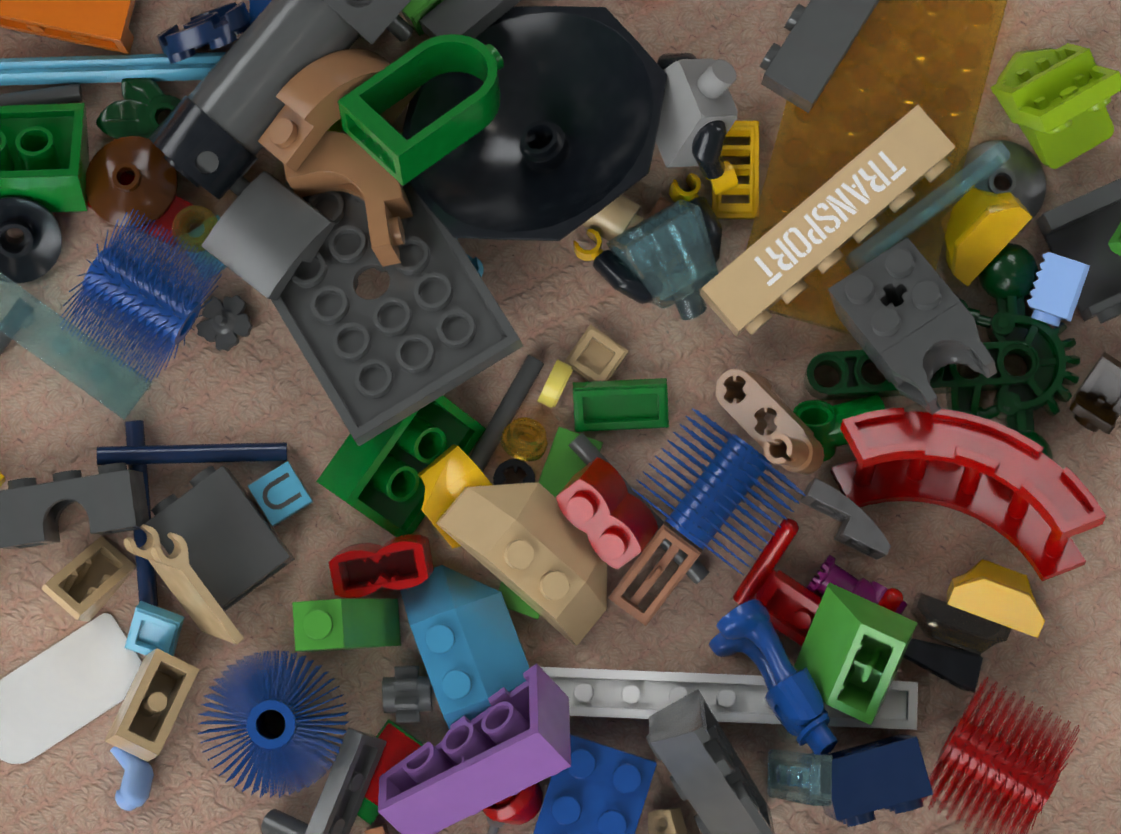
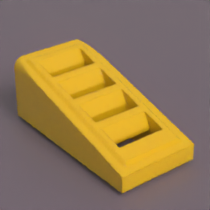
[711,121,759,219]

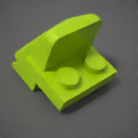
[990,43,1121,169]

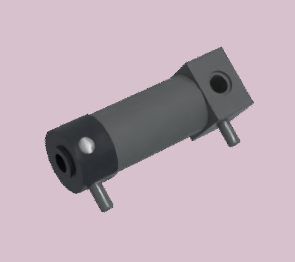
[149,0,413,200]

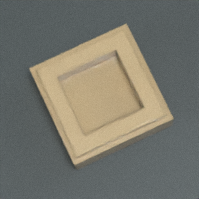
[564,324,629,382]

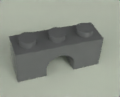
[0,463,149,550]

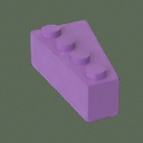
[378,663,571,834]

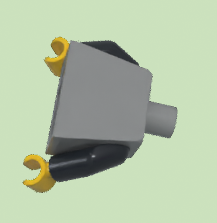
[656,53,738,195]

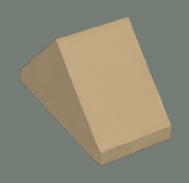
[42,536,136,622]

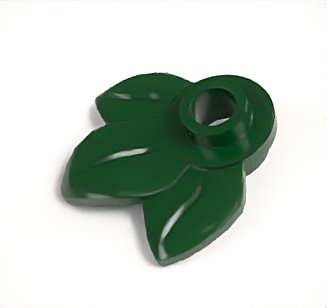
[96,78,181,139]

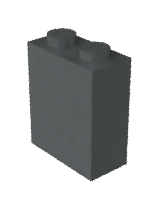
[146,466,295,612]

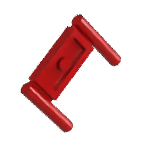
[733,518,903,646]

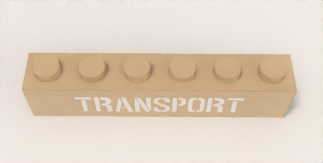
[700,105,955,337]

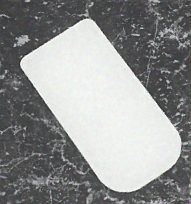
[0,613,142,764]

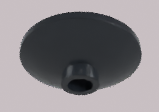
[0,196,62,284]

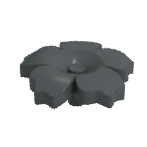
[196,295,253,351]

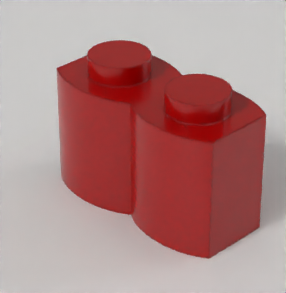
[556,457,658,569]
[328,534,435,598]

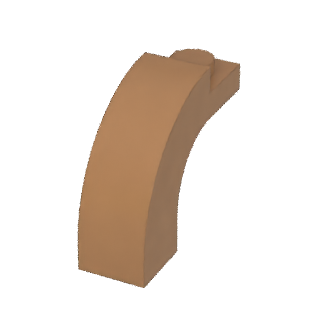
[258,49,421,172]
[284,131,413,267]

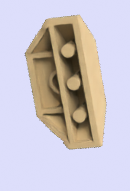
[436,482,607,646]

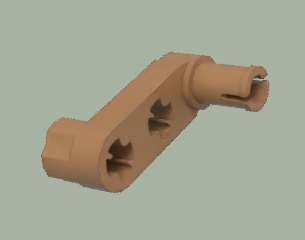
[715,368,824,475]

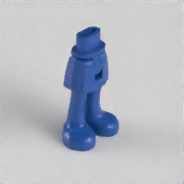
[708,599,838,759]

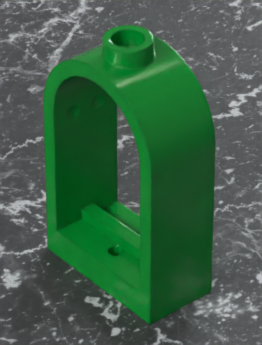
[338,34,504,186]

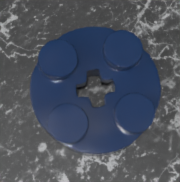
[157,1,251,64]

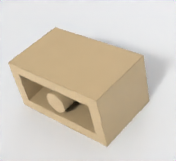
[104,648,199,762]

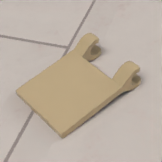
[124,524,244,645]

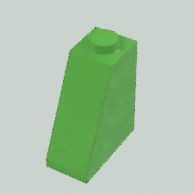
[292,598,401,653]

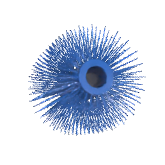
[59,209,223,382]
[631,408,806,576]
[198,650,349,798]

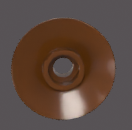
[86,136,178,228]

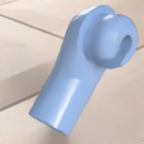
[110,746,154,811]

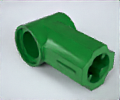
[793,394,885,462]

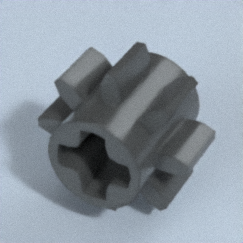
[382,666,432,723]

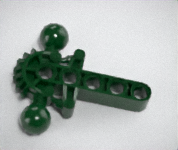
[804,243,1080,460]

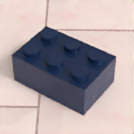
[810,734,933,827]

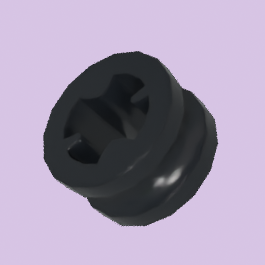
[493,459,536,485]

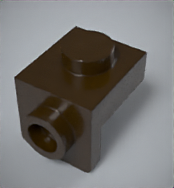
[1069,352,1121,434]

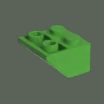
[794,582,918,725]

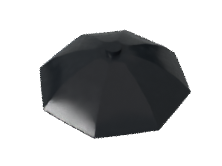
[402,6,667,241]

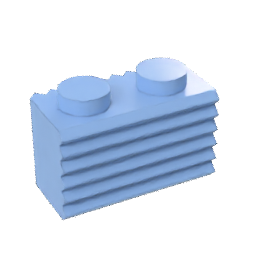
[1027,252,1090,327]

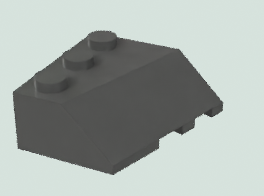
[646,689,775,834]

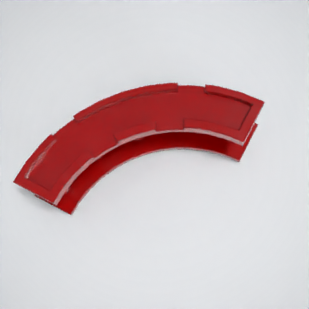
[830,407,1106,581]

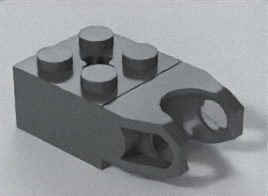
[828,237,997,415]

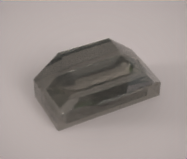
[910,593,1011,655]

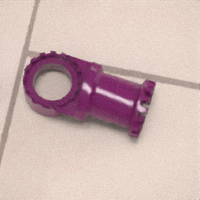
[807,555,908,615]

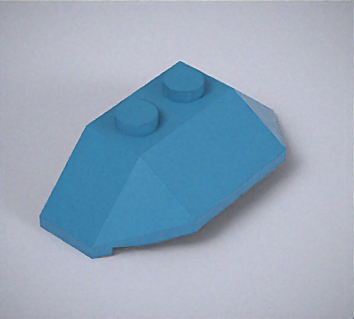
[400,565,530,730]

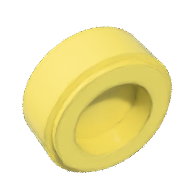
[537,359,573,409]

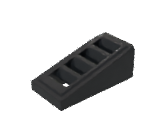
[903,638,983,693]

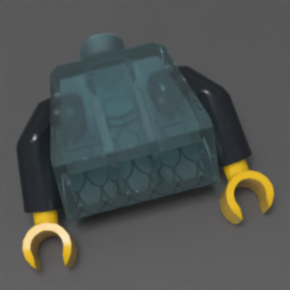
[573,173,723,320]

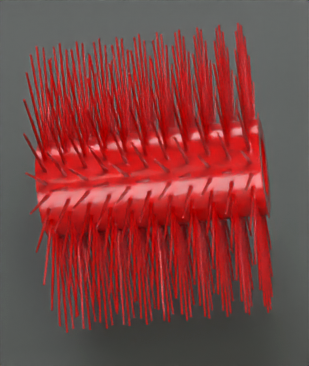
[922,677,1080,834]

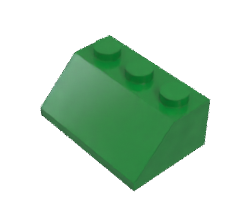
[0,103,89,212]
[316,396,486,537]

